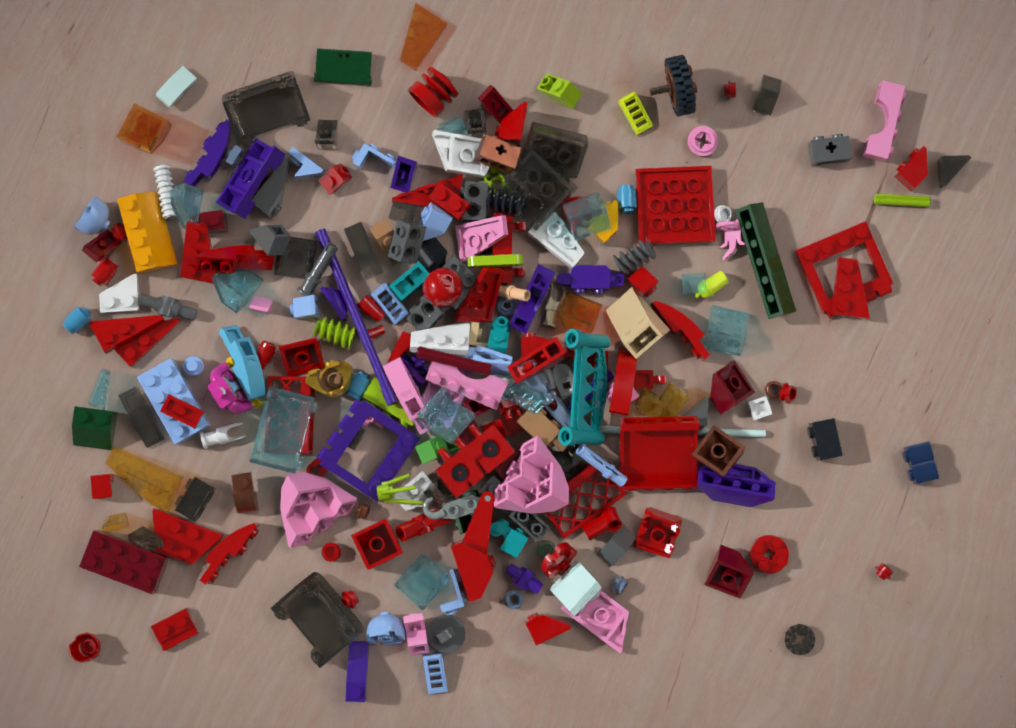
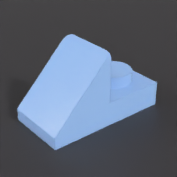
[288,147,325,180]

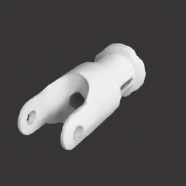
[200,422,246,449]

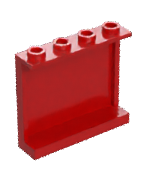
[620,416,700,491]

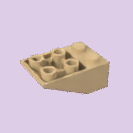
[606,287,670,359]

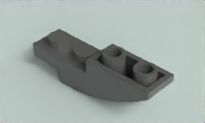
[479,475,550,542]

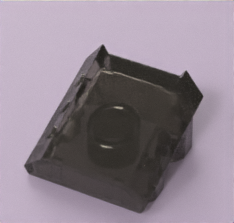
[274,237,317,279]

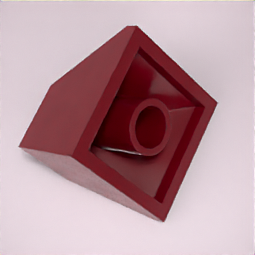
[710,360,755,415]
[704,545,754,599]

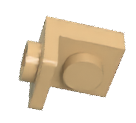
[469,322,488,348]

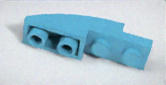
[219,325,266,400]

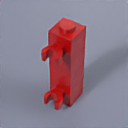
[493,211,526,285]

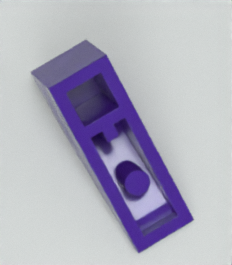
[345,641,369,702]

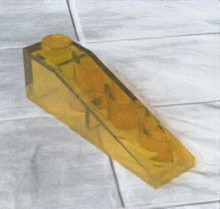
[106,446,184,512]

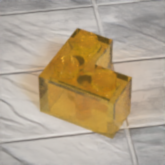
[634,381,690,417]

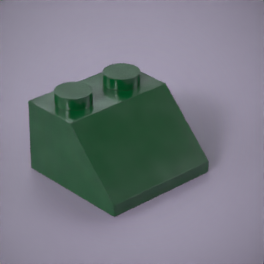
[72,406,118,450]

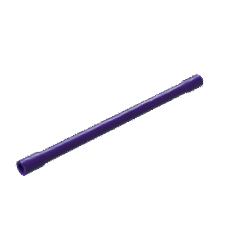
[315,228,398,406]

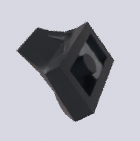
[417,237,447,273]

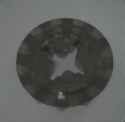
[784,624,815,655]

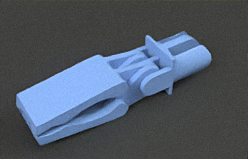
[457,346,512,376]

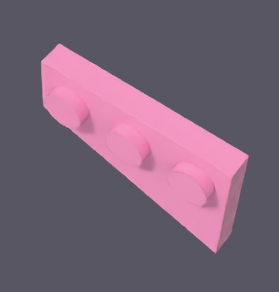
[455,215,508,264]

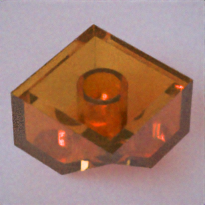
[116,103,172,154]

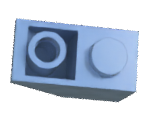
[416,202,453,241]

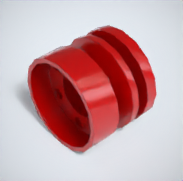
[408,67,459,118]

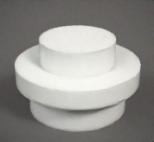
[714,205,732,223]

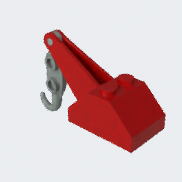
[423,491,496,602]

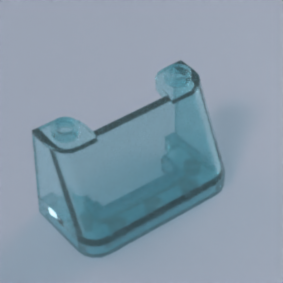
[249,385,318,474]

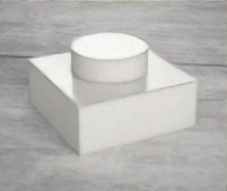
[747,396,772,421]

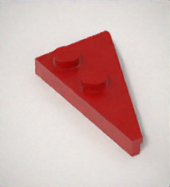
[392,174,463,207]
[88,315,166,354]
[115,318,181,367]

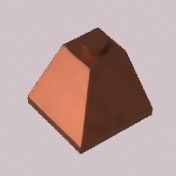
[691,425,745,477]

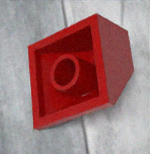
[495,102,528,147]
[525,612,571,646]

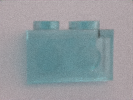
[703,305,749,356]
[417,387,476,444]

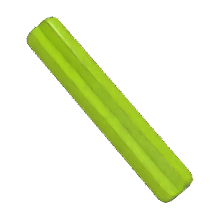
[874,194,931,207]

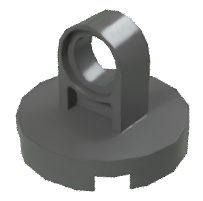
[427,614,466,653]

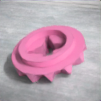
[688,126,718,156]

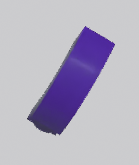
[509,264,555,334]

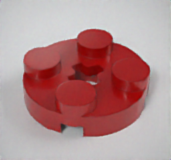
[749,535,789,574]
[541,542,577,579]

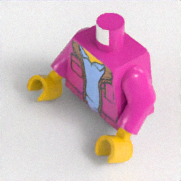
[207,356,266,414]

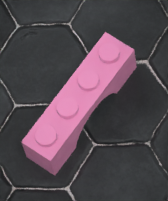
[862,81,906,162]
[426,361,508,410]

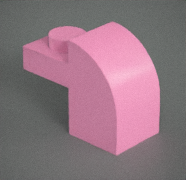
[403,613,430,656]

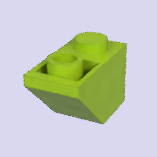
[536,73,582,109]

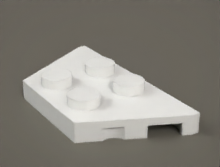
[432,130,499,178]

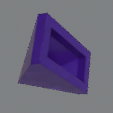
[320,286,348,322]

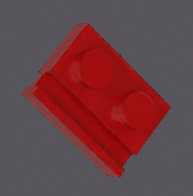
[151,608,199,651]

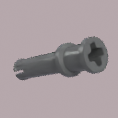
[297,242,338,296]

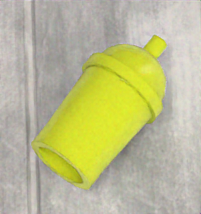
[695,271,729,298]

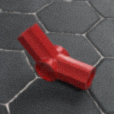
[395,506,453,542]

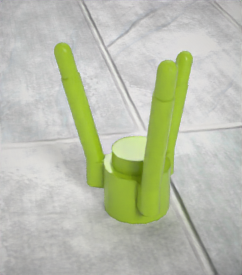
[377,474,424,505]

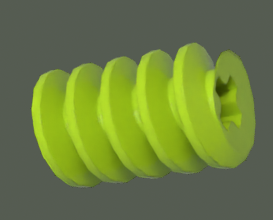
[313,316,356,350]

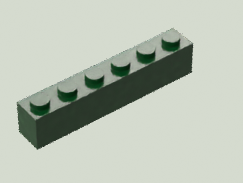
[735,202,796,319]

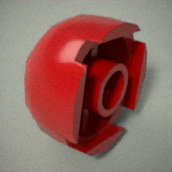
[423,267,463,308]

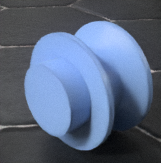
[183,356,204,376]

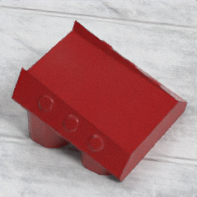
[634,507,683,558]

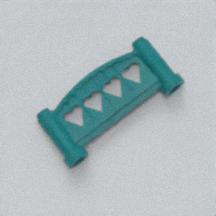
[558,329,611,446]

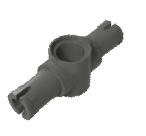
[138,293,198,320]

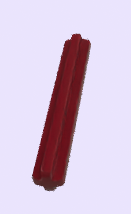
[416,346,492,375]

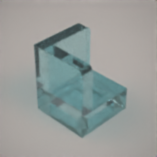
[682,273,706,295]

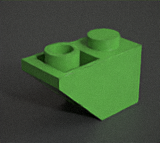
[415,430,460,464]

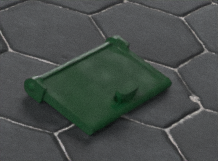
[313,48,372,86]

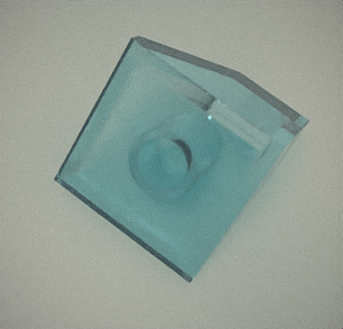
[212,269,264,314]

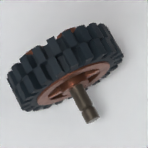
[649,55,697,117]

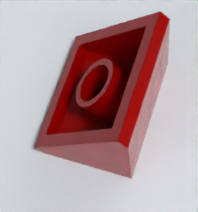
[279,337,325,376]

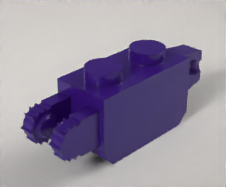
[555,265,624,294]

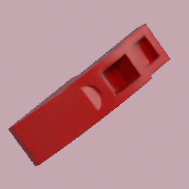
[195,245,274,274]
[651,300,710,361]
[199,523,259,585]

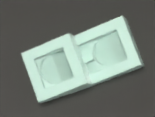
[155,66,197,108]

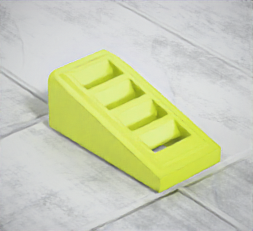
[618,91,653,136]

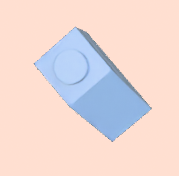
[290,295,319,320]

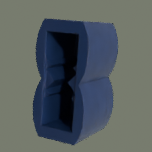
[902,441,939,484]

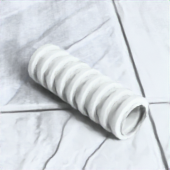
[153,165,180,219]

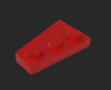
[180,221,220,284]
[831,257,870,319]
[454,267,504,323]

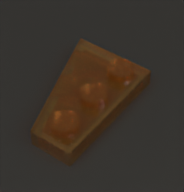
[400,3,447,71]

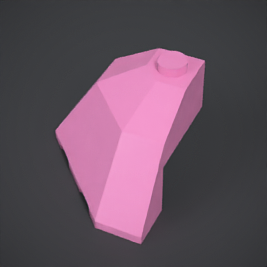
[494,436,569,514]
[280,472,357,548]

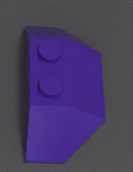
[697,464,776,507]

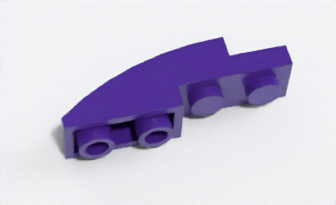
[184,119,233,190]

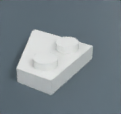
[99,274,140,313]
[394,471,446,511]

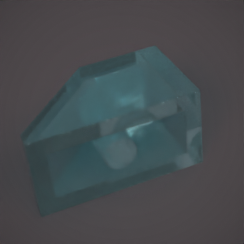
[171,183,204,229]

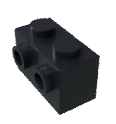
[807,418,843,461]

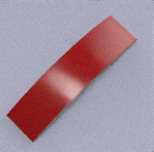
[609,347,637,416]

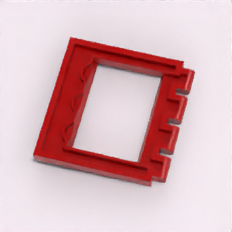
[795,221,893,319]

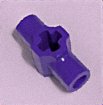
[505,563,544,594]

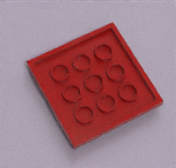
[635,166,716,245]

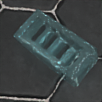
[88,369,110,410]
[503,382,547,414]

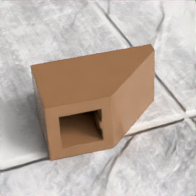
[369,219,399,266]

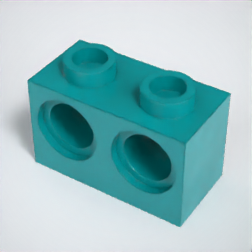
[389,261,429,303]

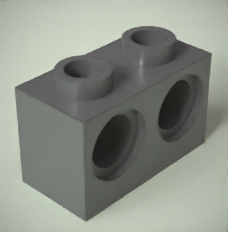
[461,181,488,223]
[388,220,426,264]
[406,295,452,331]

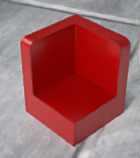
[90,474,114,499]

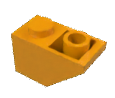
[587,200,618,245]

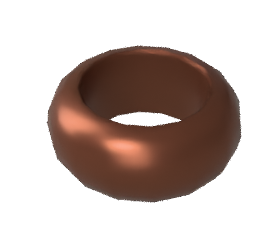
[765,381,782,399]

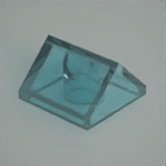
[562,192,611,241]

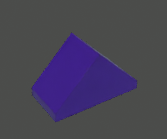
[390,156,418,193]

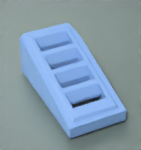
[370,282,410,325]
[423,653,448,694]

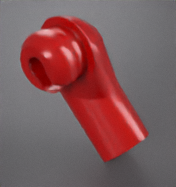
[356,325,385,339]

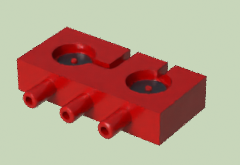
[434,423,515,498]

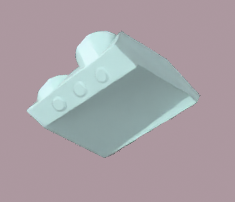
[549,560,602,616]

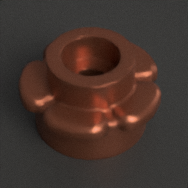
[355,501,371,520]

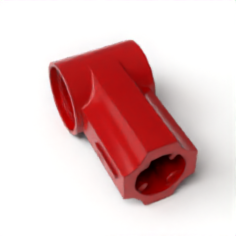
[582,506,623,541]

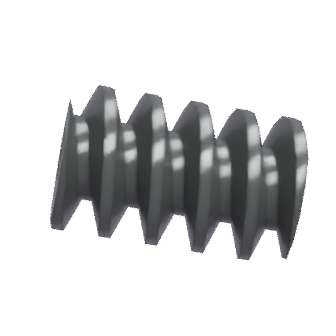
[613,237,656,275]

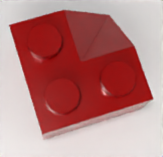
[351,518,404,570]

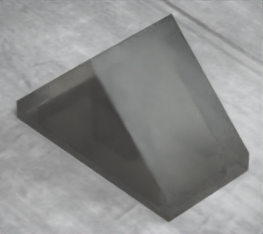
[752,75,782,116]
[464,108,487,138]
[315,120,338,150]
[937,155,971,189]

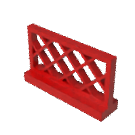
[265,376,315,454]
[545,463,627,539]

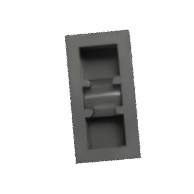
[808,134,852,166]

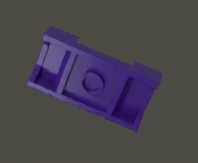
[215,138,286,219]

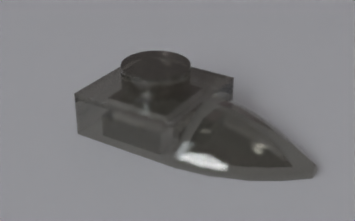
[128,526,164,548]

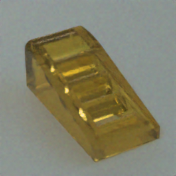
[102,512,129,532]

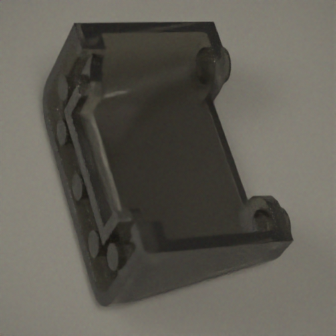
[222,71,311,146]
[270,572,364,668]

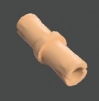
[498,285,531,301]

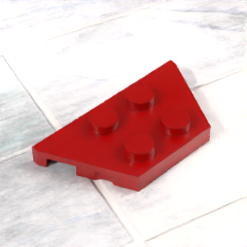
[152,508,224,565]

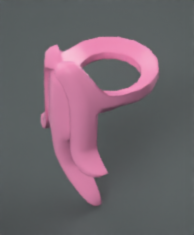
[716,219,745,260]

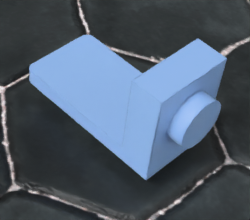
[352,143,396,170]
[440,568,467,615]

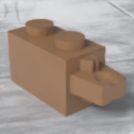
[517,405,568,453]

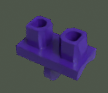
[401,354,429,387]

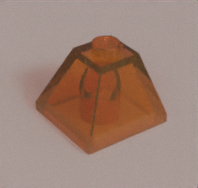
[557,291,602,333]

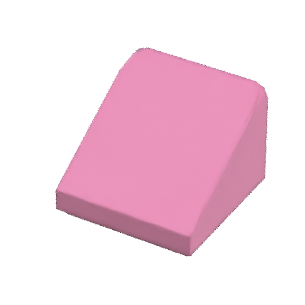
[249,296,273,314]

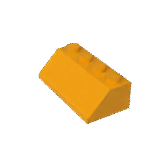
[117,191,178,275]

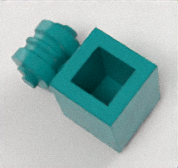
[487,316,511,354]
[490,517,528,558]

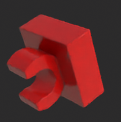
[499,397,522,421]

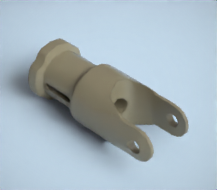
[541,284,565,329]

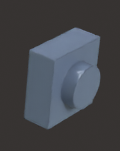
[225,145,244,168]

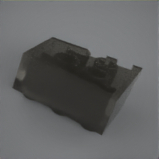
[517,121,588,181]

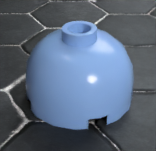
[74,196,111,235]
[366,612,405,645]

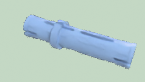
[576,444,627,487]

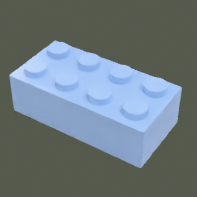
[137,358,212,445]

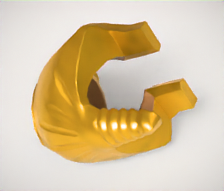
[305,360,353,397]

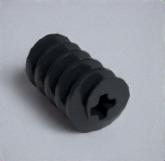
[486,187,528,219]

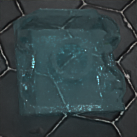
[394,554,450,610]

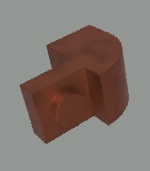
[231,472,259,514]

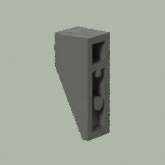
[252,157,291,218]

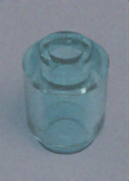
[437,116,466,135]

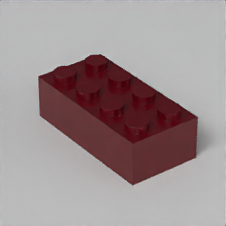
[79,530,170,594]

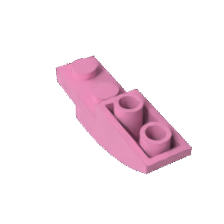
[383,357,437,435]

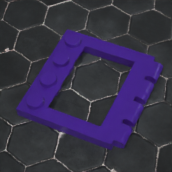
[317,400,421,502]

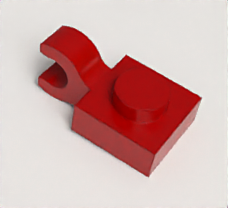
[634,370,667,390]

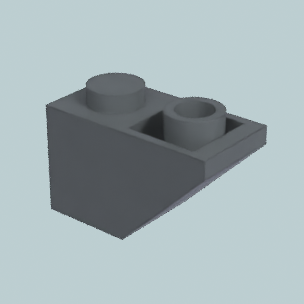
[250,225,291,256]

